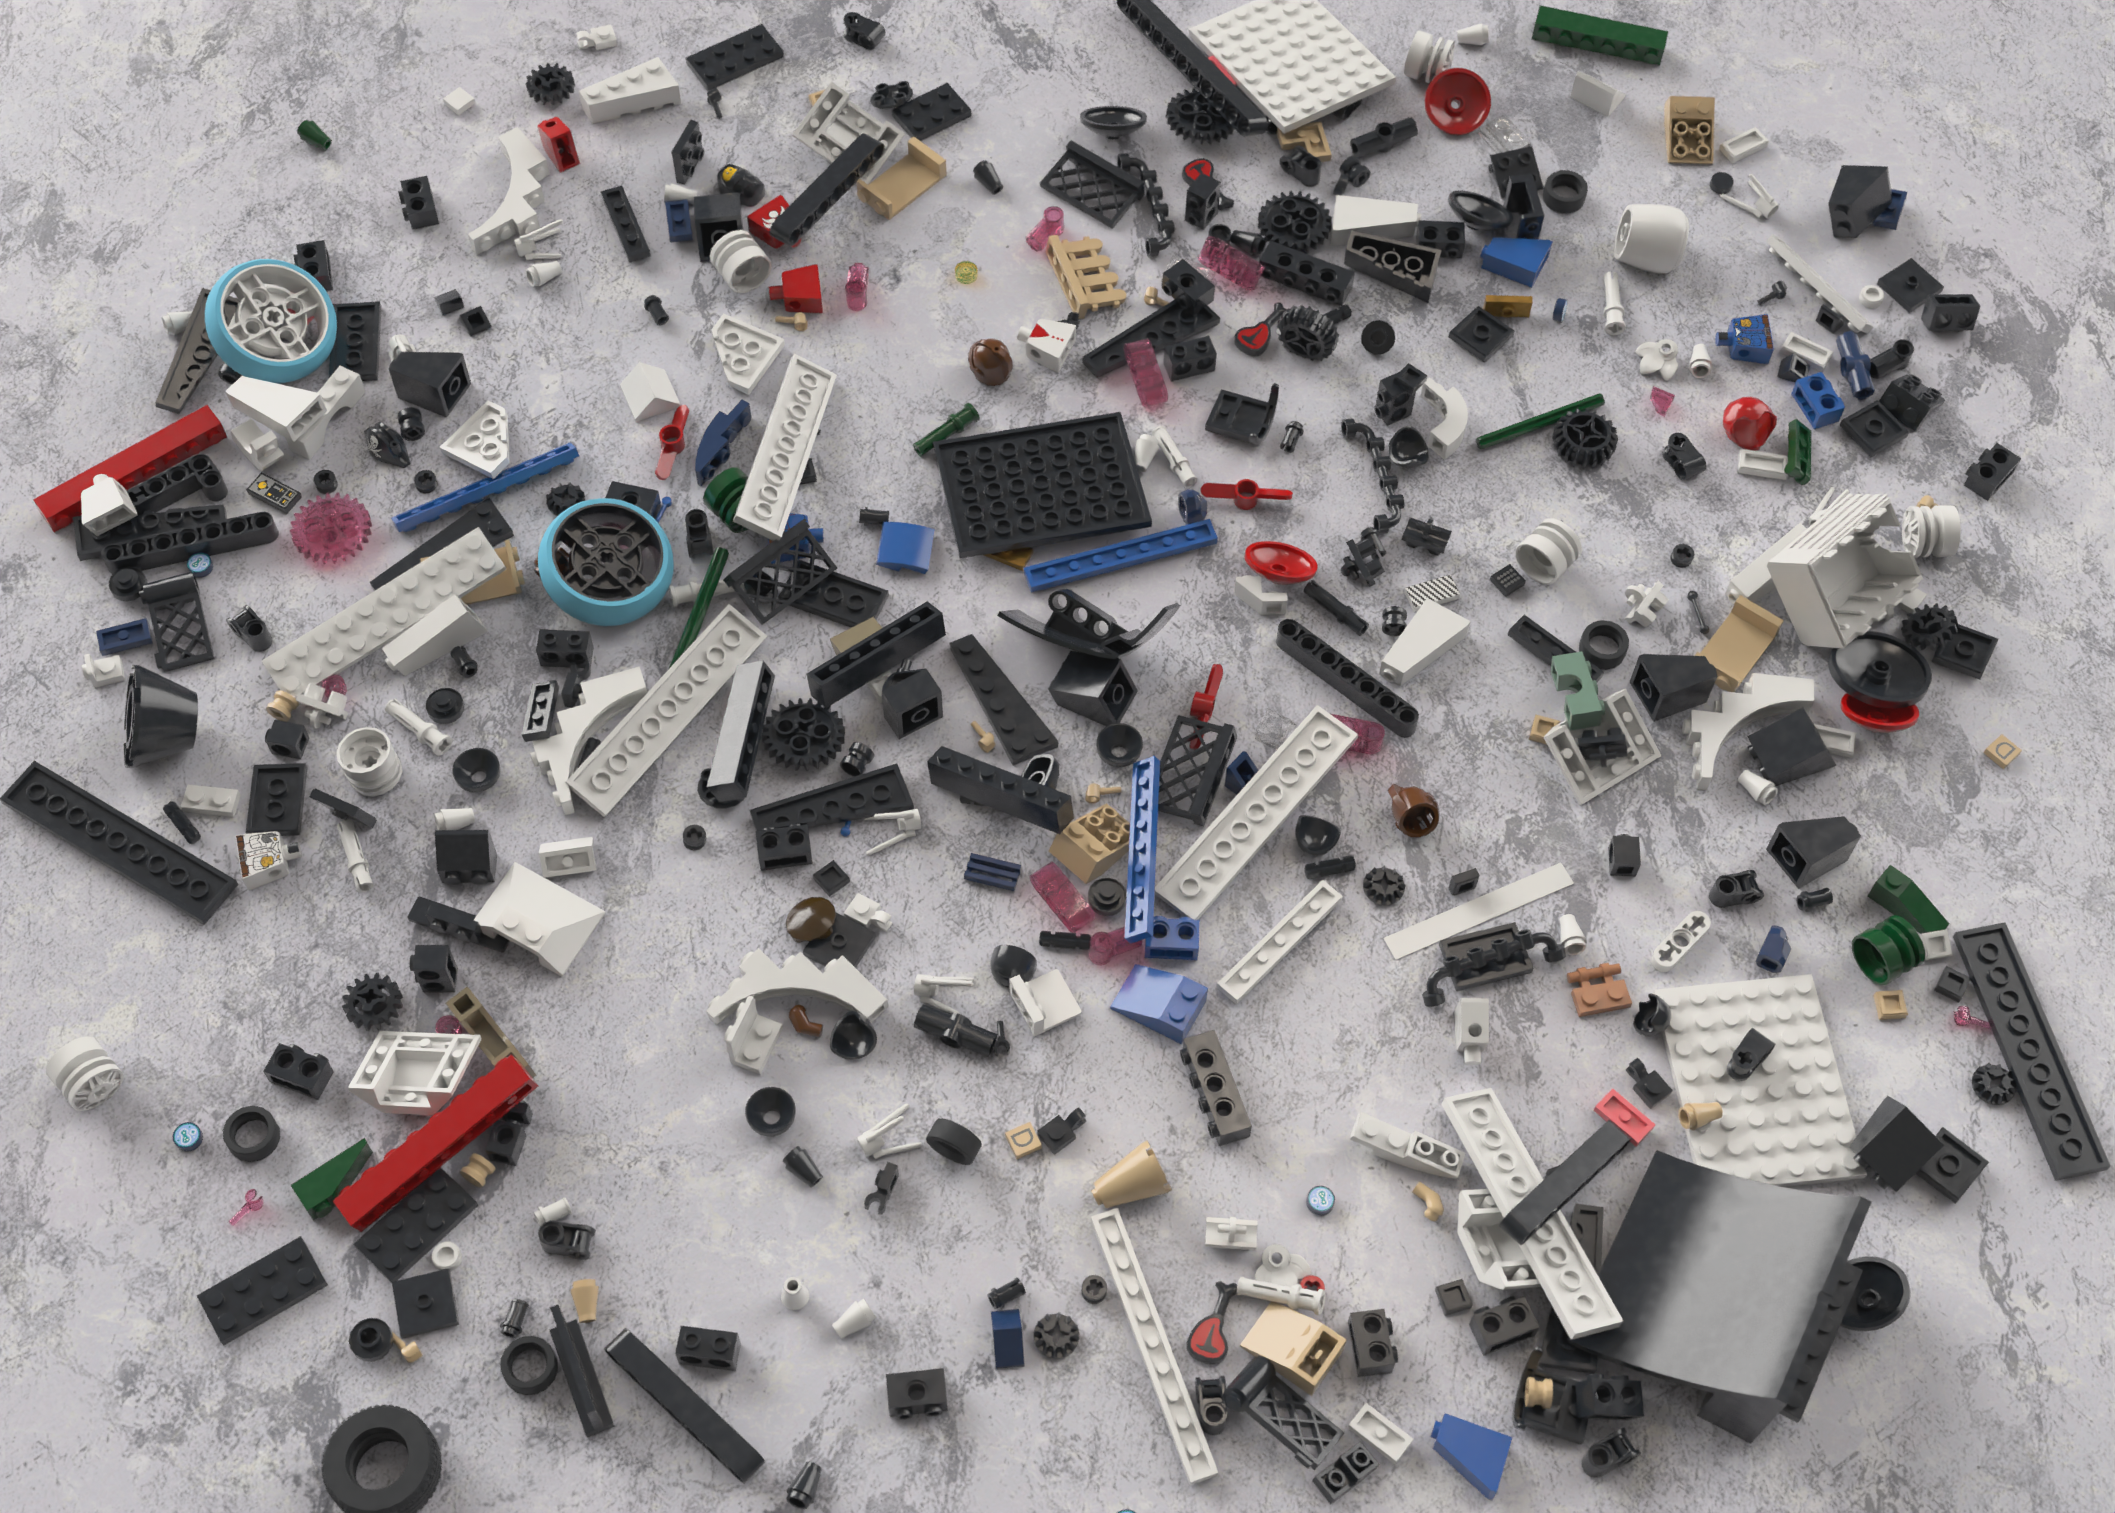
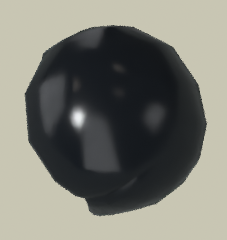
[1633,993,1671,1037]

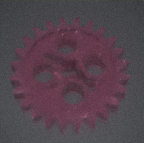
[290,492,372,564]

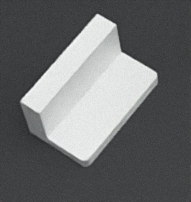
[539,837,596,878]

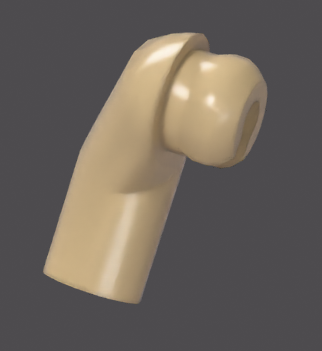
[1412,1181,1444,1222]

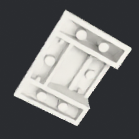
[792,82,905,185]
[1544,689,1661,805]
[474,862,605,977]
[348,1031,481,1115]
[1458,1189,1542,1290]

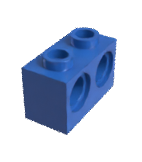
[1791,372,1845,430]
[1144,916,1200,960]

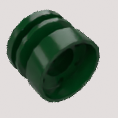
[703,467,748,533]
[1852,915,1925,986]

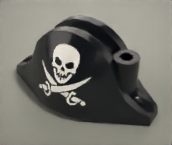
[364,422,411,468]

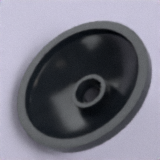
[1080,106,1147,140]
[1448,190,1513,231]
[1840,1256,1911,1331]

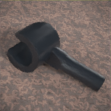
[707,88,723,119]
[1757,281,1787,305]
[1057,312,1080,329]
[994,1021,1010,1056]

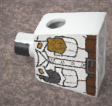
[235,831,302,890]

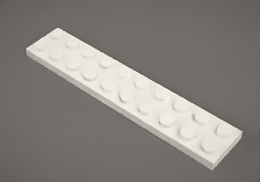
[733,354,837,541]
[262,527,507,698]
[565,604,767,818]
[1155,705,1358,920]
[1441,1088,1623,1340]

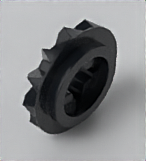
[546,482,586,516]
[1363,865,1406,905]
[1972,1063,2017,1105]
[1033,1312,1079,1359]

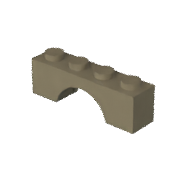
[445,986,536,1078]

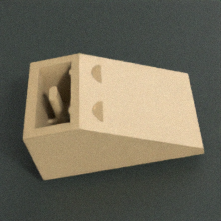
[1664,96,1715,164]
[1049,803,1130,884]
[1240,1301,1347,1396]

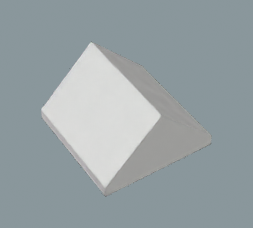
[1571,71,1626,117]
[620,362,681,422]

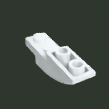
[1350,1112,1465,1179]

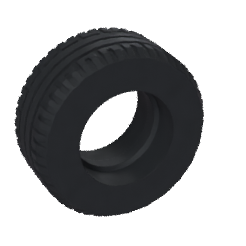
[321,1405,442,1513]

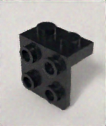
[1879,374,1945,431]

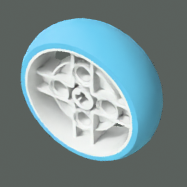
[205,259,337,383]

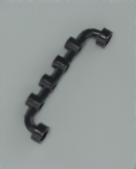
[1117,153,1175,257]
[1341,418,1405,534]
[1422,929,1566,1007]

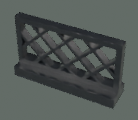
[1040,140,1145,229]
[723,519,838,625]
[1158,715,1238,827]
[549,1304,615,1438]

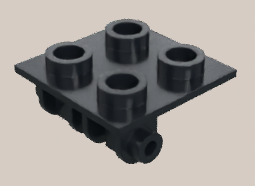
[1488,146,1544,199]

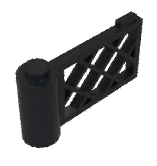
[139,571,215,672]
[1223,1356,1344,1471]

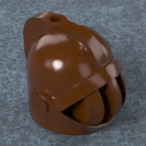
[968,338,1013,386]
[1388,783,1440,838]

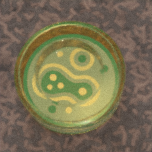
[955,261,978,284]

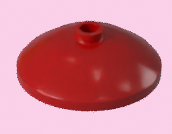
[1424,68,1491,135]
[1244,541,1318,585]
[1840,693,1919,733]

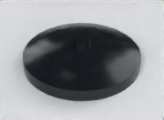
[1828,631,1932,709]

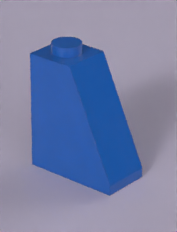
[1480,238,1553,288]
[1430,1413,1513,1500]

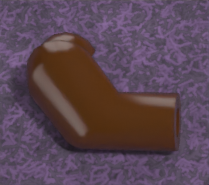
[789,1005,823,1037]

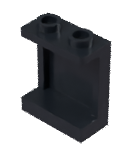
[1503,174,1545,239]

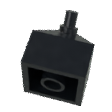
[882,658,943,739]

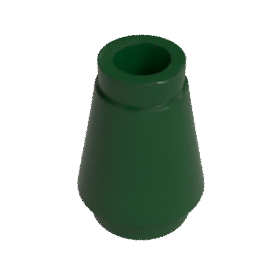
[297,120,332,150]

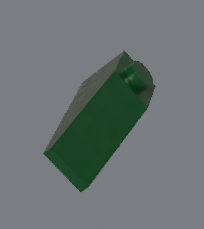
[1868,865,1950,934]
[290,1138,373,1221]

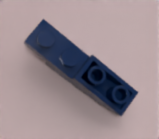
[695,399,752,487]

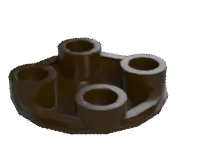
[785,897,836,943]

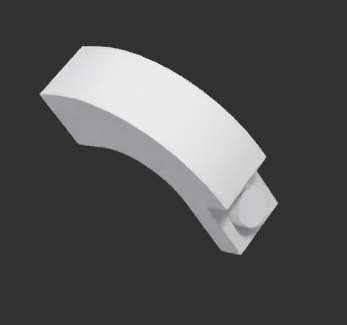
[1420,377,1468,460]
[231,418,284,471]

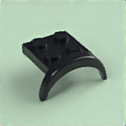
[1205,383,1279,445]
[1512,1346,1588,1445]

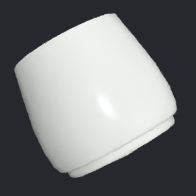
[1614,204,1689,274]

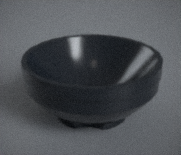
[1096,723,1143,767]
[452,748,500,792]
[745,1087,796,1137]

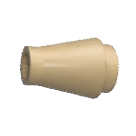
[1678,1102,1723,1130]
[570,1279,599,1323]

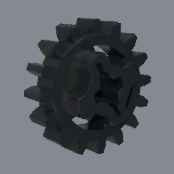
[526,63,575,106]
[1901,603,1959,650]
[342,973,403,1031]

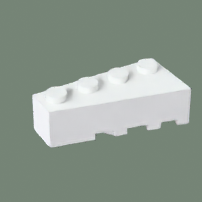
[579,57,682,124]

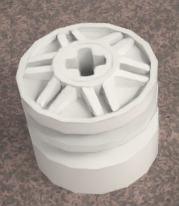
[1404,30,1455,83]
[710,230,772,293]
[1902,505,1961,558]
[1515,519,1583,585]
[337,727,402,796]
[46,1036,124,1111]

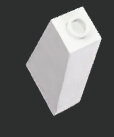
[1331,195,1421,245]
[225,376,327,442]
[1725,523,1807,604]
[382,594,488,676]
[1379,598,1471,686]

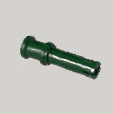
[913,403,980,457]

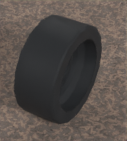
[1543,170,1588,214]
[1579,620,1629,670]
[223,1105,280,1162]
[926,1118,982,1165]
[500,1336,558,1395]

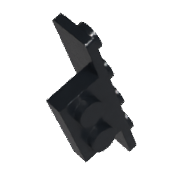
[407,897,510,953]

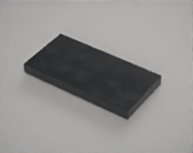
[329,301,382,381]
[778,559,889,628]

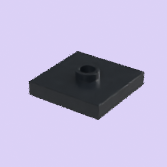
[1877,258,1944,313]
[1448,306,1515,363]
[1840,400,1909,457]
[1932,624,1999,680]
[309,788,377,828]
[803,913,876,968]
[1916,1127,1989,1204]
[392,1268,459,1339]

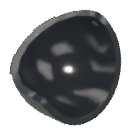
[1388,425,1429,468]
[1295,815,1341,856]
[990,945,1037,988]
[830,1011,877,1060]

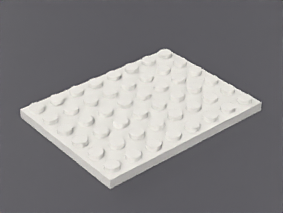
[1189,0,1396,134]
[1653,974,1867,1187]

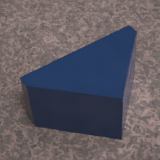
[1224,751,1259,795]
[991,1309,1024,1369]

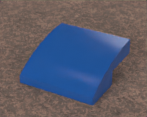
[876,522,935,574]

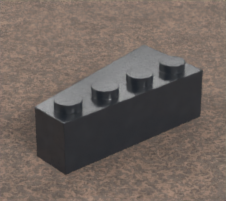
[1344,230,1441,303]

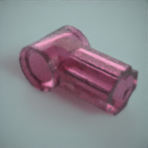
[1026,206,1064,252]
[845,263,869,311]
[1088,926,1142,965]

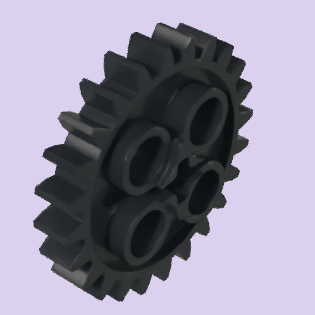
[1166,88,1234,145]
[1258,191,1332,253]
[762,698,845,771]

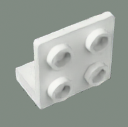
[1010,969,1081,1037]
[724,996,783,1074]

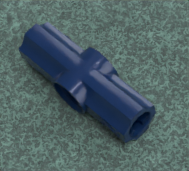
[1836,331,1875,400]

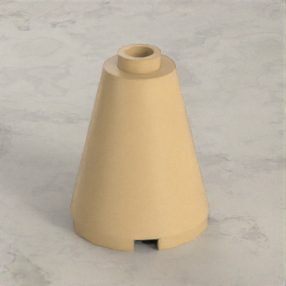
[1091,1140,1172,1208]

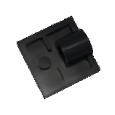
[671,120,704,185]

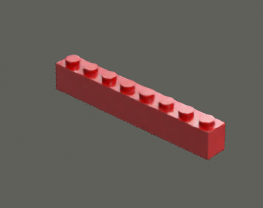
[33,405,227,533]
[333,1054,538,1232]

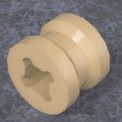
[266,690,299,722]
[459,1153,496,1188]
[1525,1377,1553,1409]

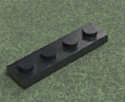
[601,185,651,263]
[1508,615,1604,682]

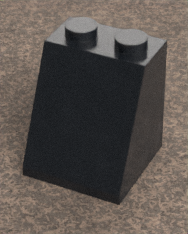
[1828,165,1893,238]
[694,192,743,262]
[388,352,471,418]
[1048,651,1138,726]
[1630,654,1718,722]
[1747,707,1836,786]
[1766,816,1861,889]
[1849,1096,1944,1192]

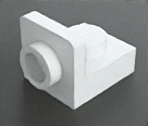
[82,654,125,688]

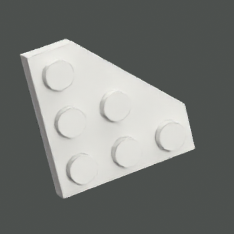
[712,313,785,395]
[440,401,510,479]

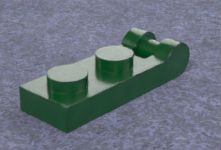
[1784,419,1811,485]

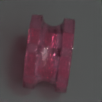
[322,674,347,698]
[435,1015,462,1034]

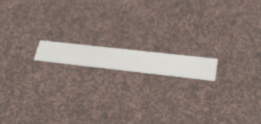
[1384,863,1574,960]

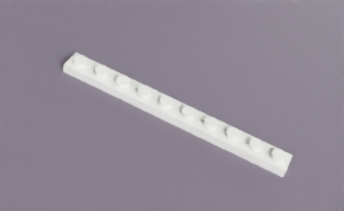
[1091,1208,1218,1485]

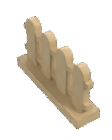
[1045,235,1127,320]

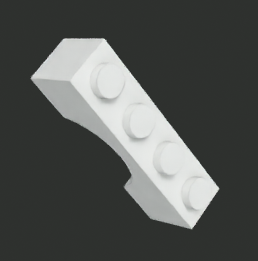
[286,366,365,460]

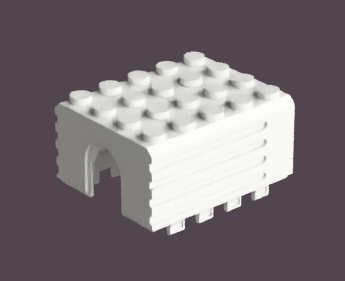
[1767,494,1923,649]

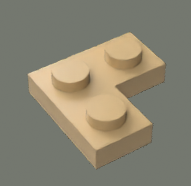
[1277,122,1332,162]

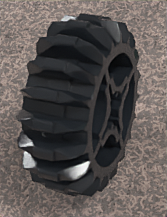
[1276,305,1339,361]
[1552,408,1618,469]

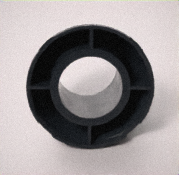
[123,665,198,768]

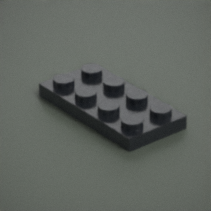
[685,24,784,91]
[354,1167,479,1284]
[197,1236,328,1346]

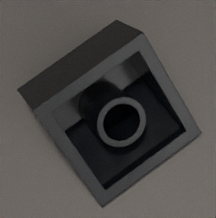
[435,830,497,885]

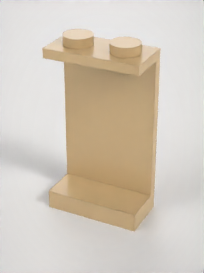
[856,137,947,220]
[420,540,525,605]
[1695,595,1784,692]

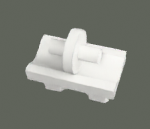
[1625,581,1669,628]
[296,683,348,728]
[1205,1217,1258,1251]

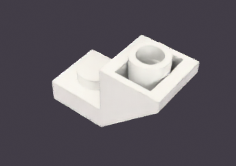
[1234,575,1288,615]

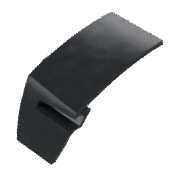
[997,589,1181,659]

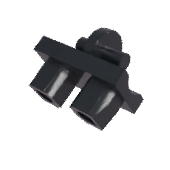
[1401,517,1452,556]
[1340,539,1385,587]
[1578,727,1628,768]

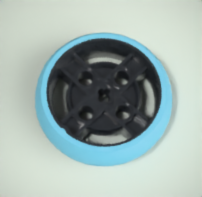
[538,498,674,626]

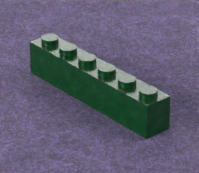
[1532,5,1669,66]

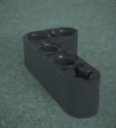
[127,454,228,514]

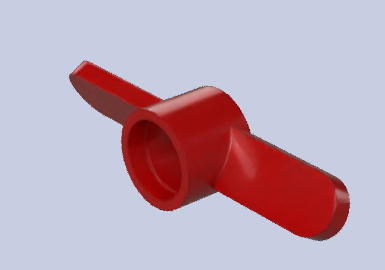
[655,405,689,480]
[1201,479,1293,510]
[1189,664,1223,750]

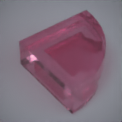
[1650,386,1675,417]

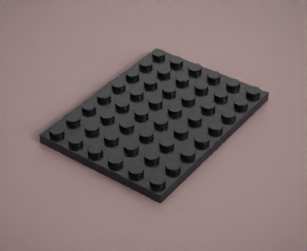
[933,412,1152,559]

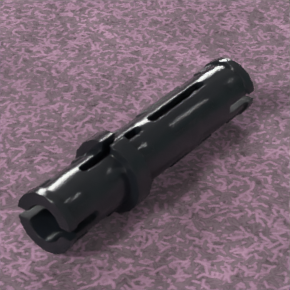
[1303,580,1369,636]

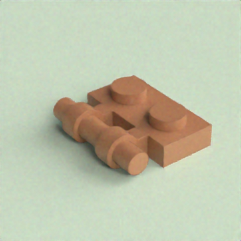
[1567,963,1632,1017]

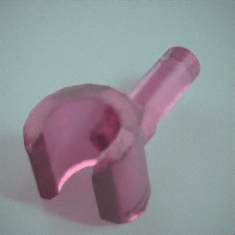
[1953,1006,1991,1029]
[228,1189,264,1226]

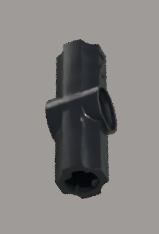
[1350,117,1418,158]
[914,1004,997,1057]

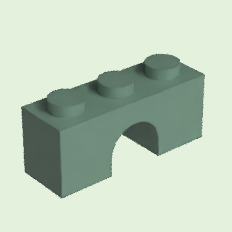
[1551,652,1605,731]

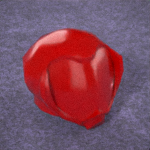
[1722,396,1777,451]

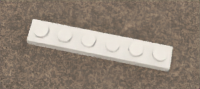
[1766,234,1874,334]
[1217,880,1342,1005]

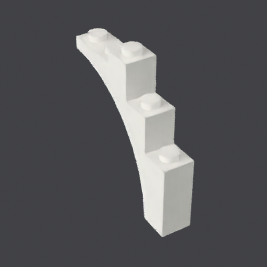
[468,127,550,255]
[530,666,647,815]
[1682,673,1814,790]
[706,948,889,1025]

